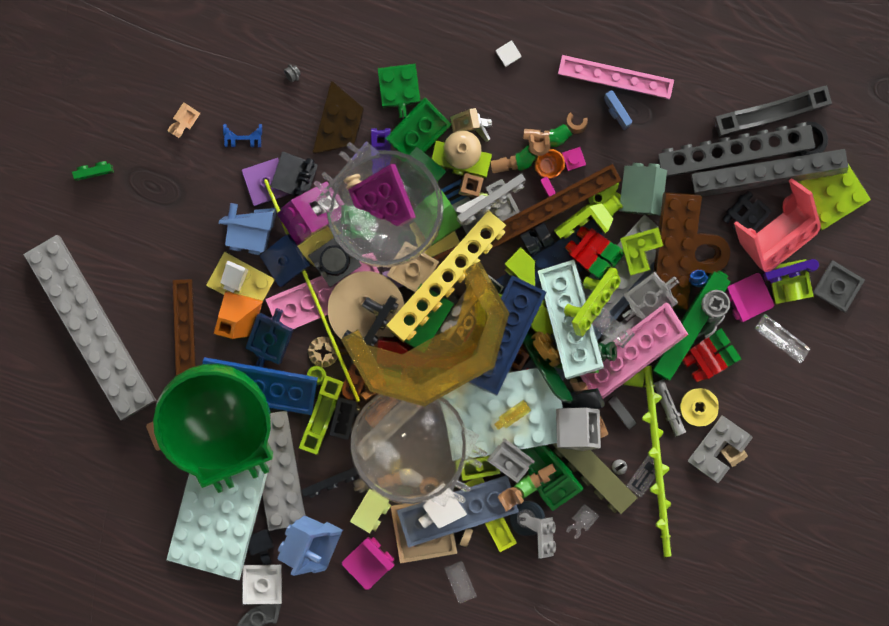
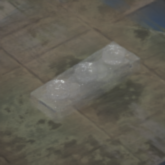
[754,314,810,363]

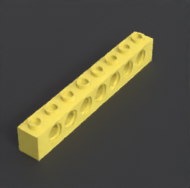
[386,211,506,342]

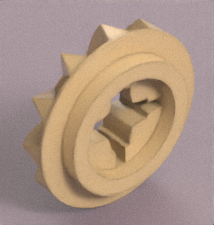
[308,337,338,367]

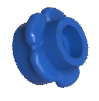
[689,270,708,287]

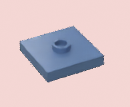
[603,90,632,130]

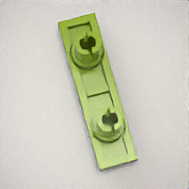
[564,267,621,337]

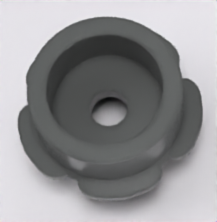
[284,64,301,83]

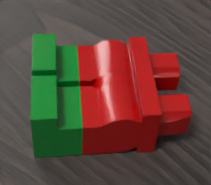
[565,226,625,280]
[682,328,741,382]

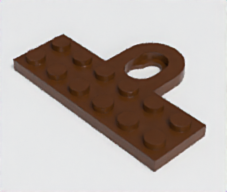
[653,192,730,310]

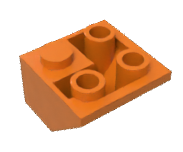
[214,291,263,339]

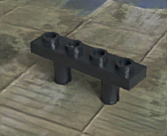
[342,295,399,366]

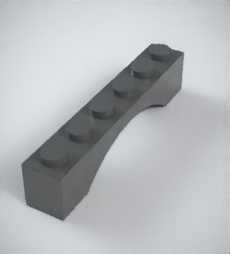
[713,85,832,137]

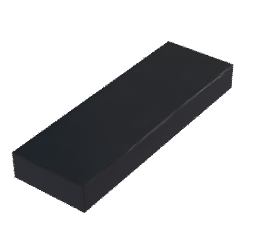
[561,388,605,409]

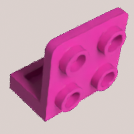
[724,273,774,323]
[342,536,395,589]

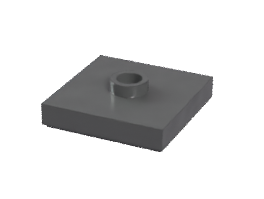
[813,260,865,313]

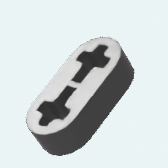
[607,395,637,430]

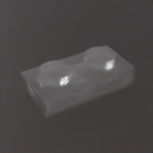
[444,561,477,604]

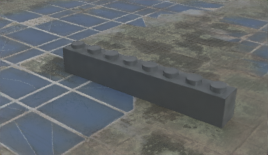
[692,149,848,197]

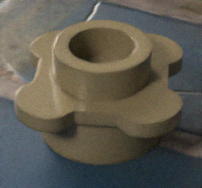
[353,476,372,492]

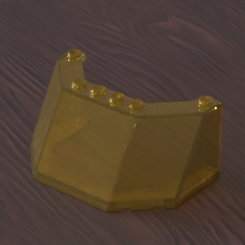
[341,261,509,407]

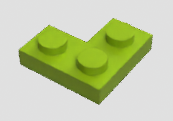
[620,228,663,275]

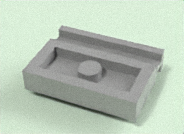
[487,438,535,483]

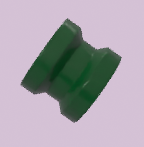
[598,342,617,362]

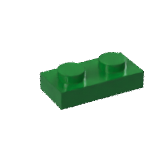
[72,161,114,181]

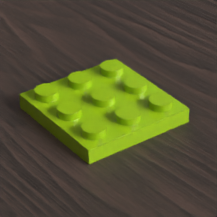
[796,164,871,231]

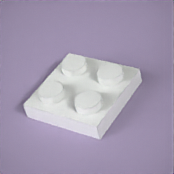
[243,565,282,604]

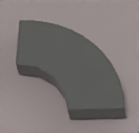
[237,604,282,626]

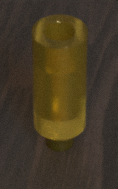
[494,399,531,430]

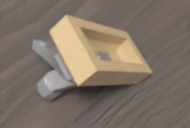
[450,108,492,142]

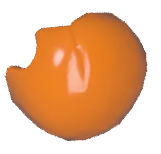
[534,149,565,179]

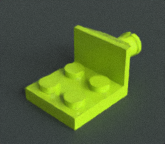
[554,195,623,239]

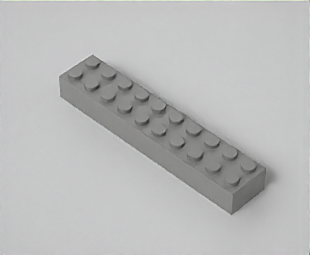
[23,235,156,420]

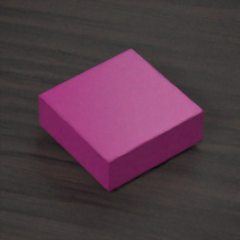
[540,177,556,197]

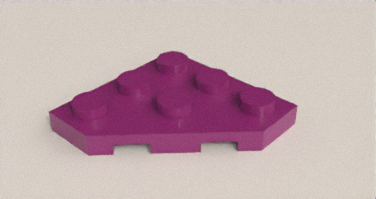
[348,164,416,226]

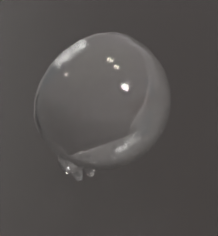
[314,141,444,267]
[350,386,487,507]

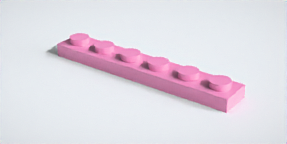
[558,55,674,99]

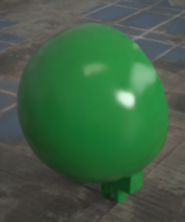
[153,364,273,493]

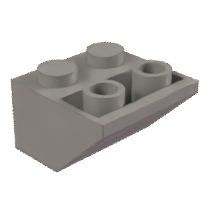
[556,408,601,451]

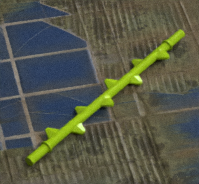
[642,365,671,557]

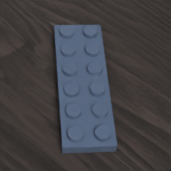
[397,475,519,547]

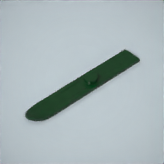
[522,329,572,403]

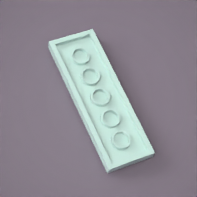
[538,260,604,380]

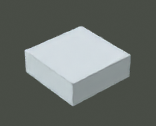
[495,40,522,67]

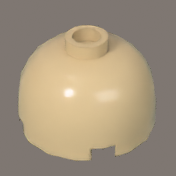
[444,131,481,169]

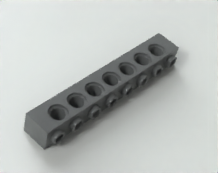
[658,122,815,177]

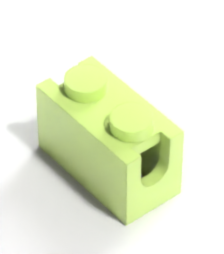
[350,488,391,533]

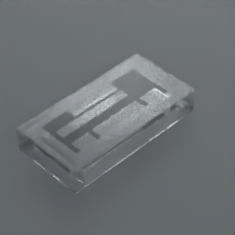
[626,455,655,497]

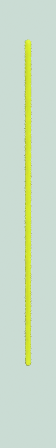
[264,179,360,402]

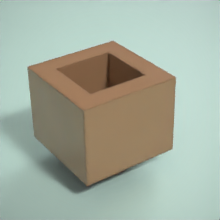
[458,173,484,199]

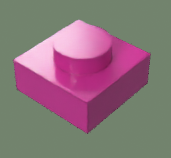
[562,147,586,171]

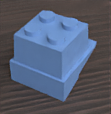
[219,203,277,255]
[278,515,343,576]

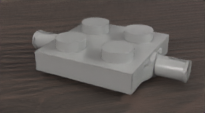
[622,272,679,321]

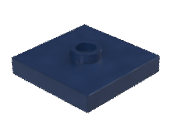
[259,234,310,287]

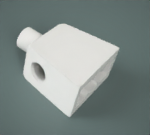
[418,484,467,529]

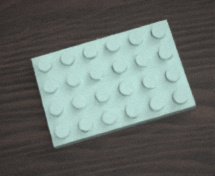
[440,368,563,461]
[167,465,269,580]

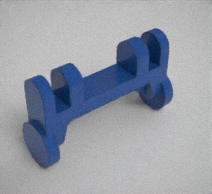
[223,124,262,147]

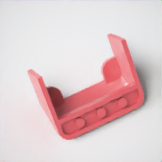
[734,178,821,272]

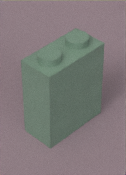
[619,163,667,216]

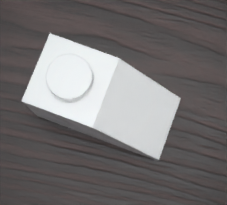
[220,261,249,293]

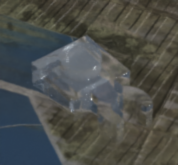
[566,504,599,539]

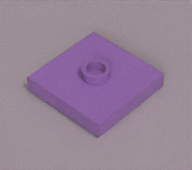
[242,158,290,206]

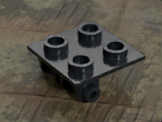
[270,151,318,197]

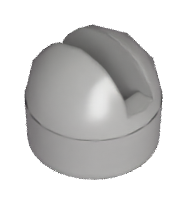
[612,459,627,475]

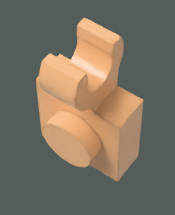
[168,102,200,138]

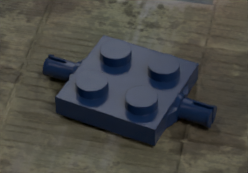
[246,308,294,368]

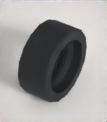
[790,121,828,156]

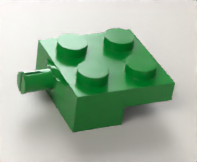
[378,63,420,118]

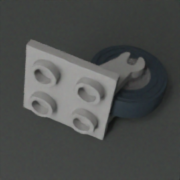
[510,501,556,558]

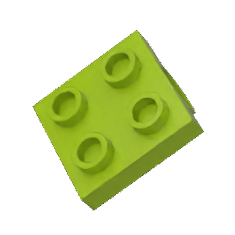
[771,259,814,304]

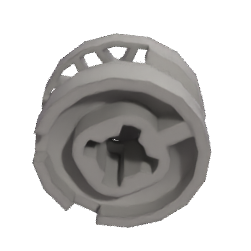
[701,290,730,318]

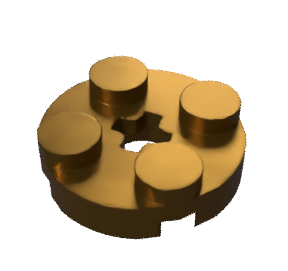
[532,331,561,367]

